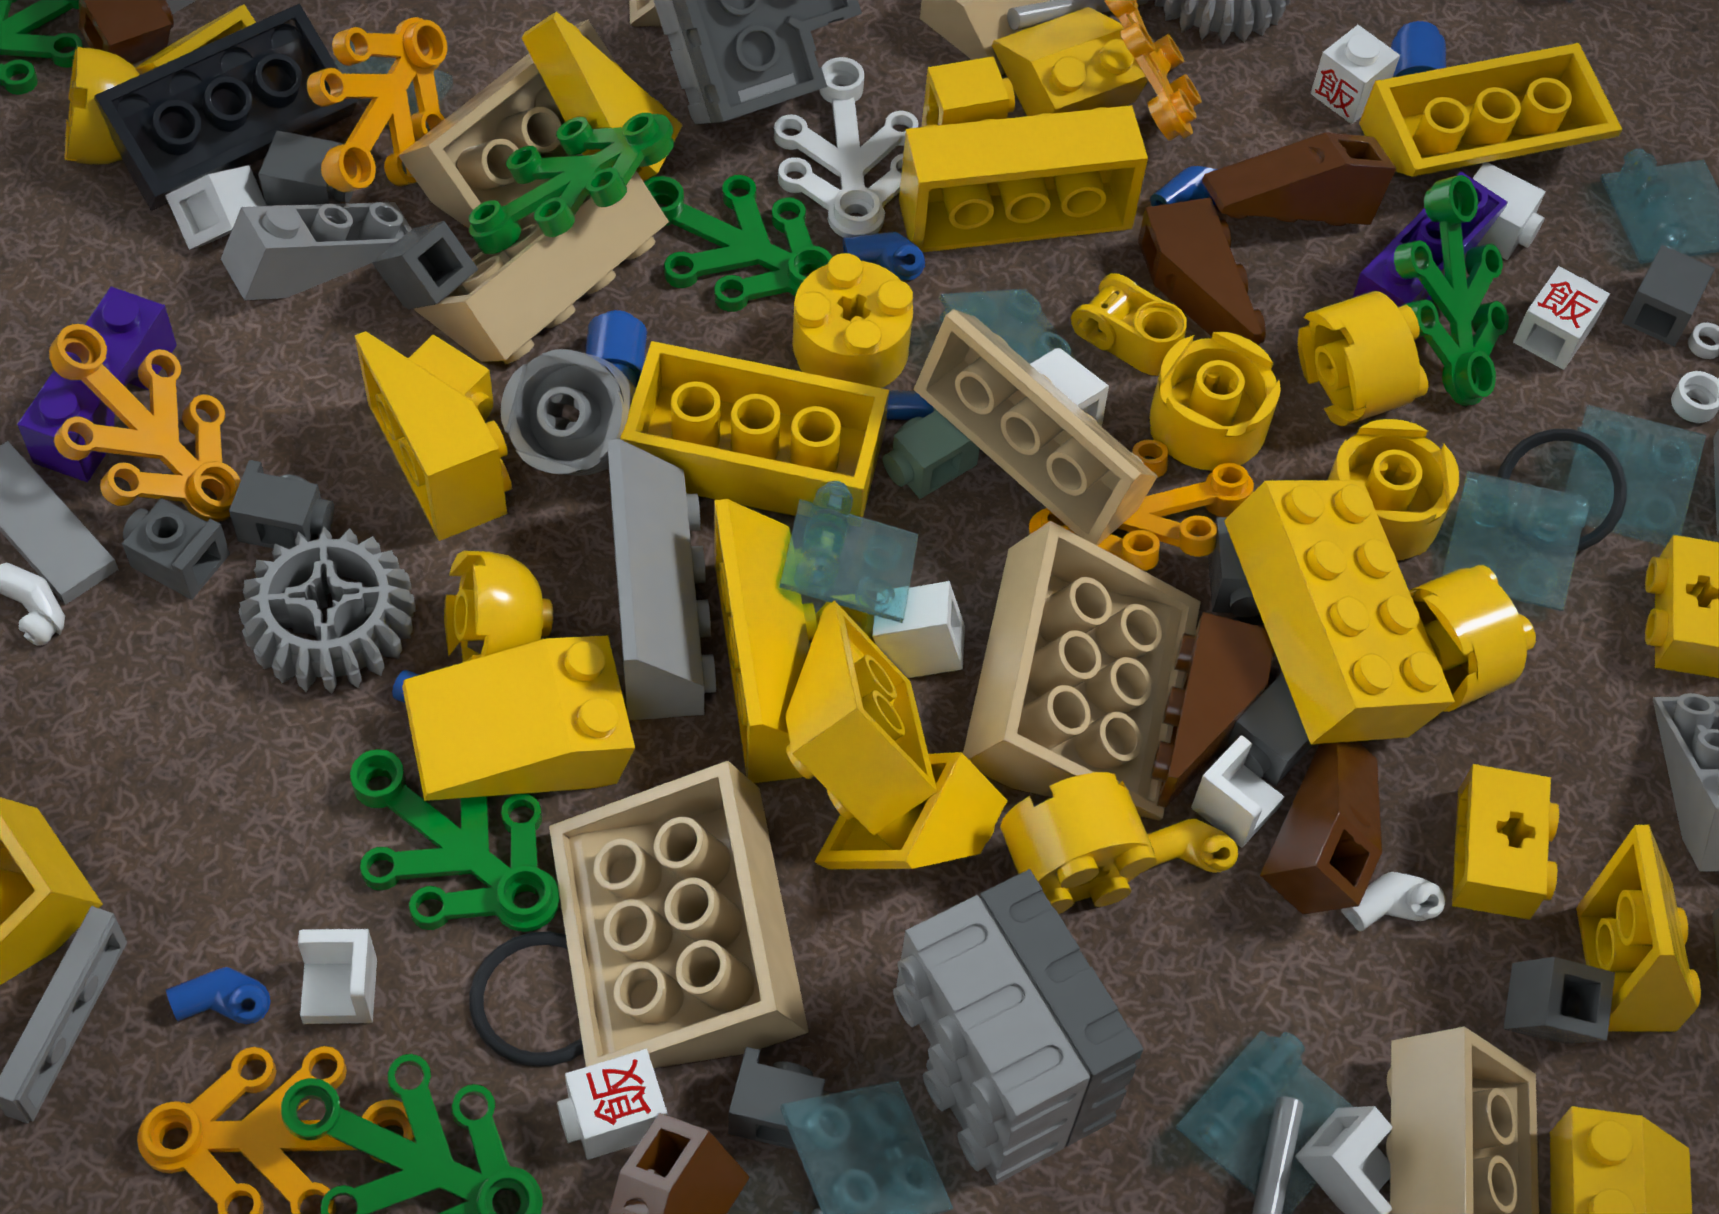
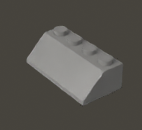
[607,439,716,720]

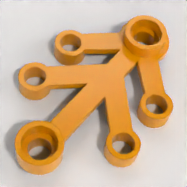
[1104,0,1202,141]
[307,17,447,193]
[49,324,241,522]
[1029,440,1254,571]
[137,1046,416,1214]

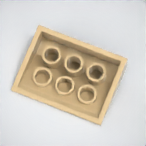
[963,521,1201,820]
[549,761,809,1068]

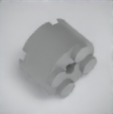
[501,349,636,476]

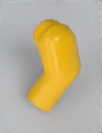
[1147,819,1238,873]

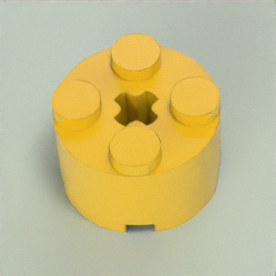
[792,253,913,388]
[1298,291,1428,426]
[1150,332,1281,472]
[1328,419,1459,561]
[1409,565,1536,712]
[1000,772,1157,914]

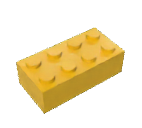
[899,105,1148,252]
[620,341,889,530]
[1224,480,1455,744]

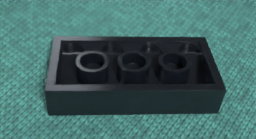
[94,3,358,211]

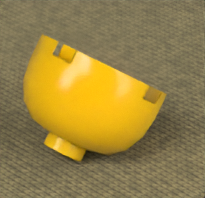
[65,47,140,164]
[444,551,553,662]

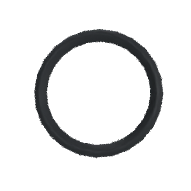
[1495,429,1627,554]
[469,931,584,1067]

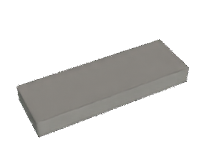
[0,441,119,605]
[0,906,127,1123]

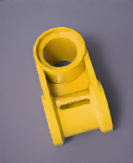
[1071,273,1187,376]

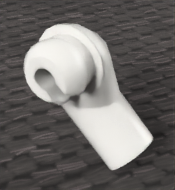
[0,563,65,646]
[1341,872,1445,932]

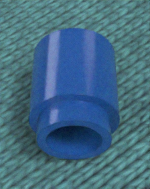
[1391,21,1446,78]
[585,310,647,389]

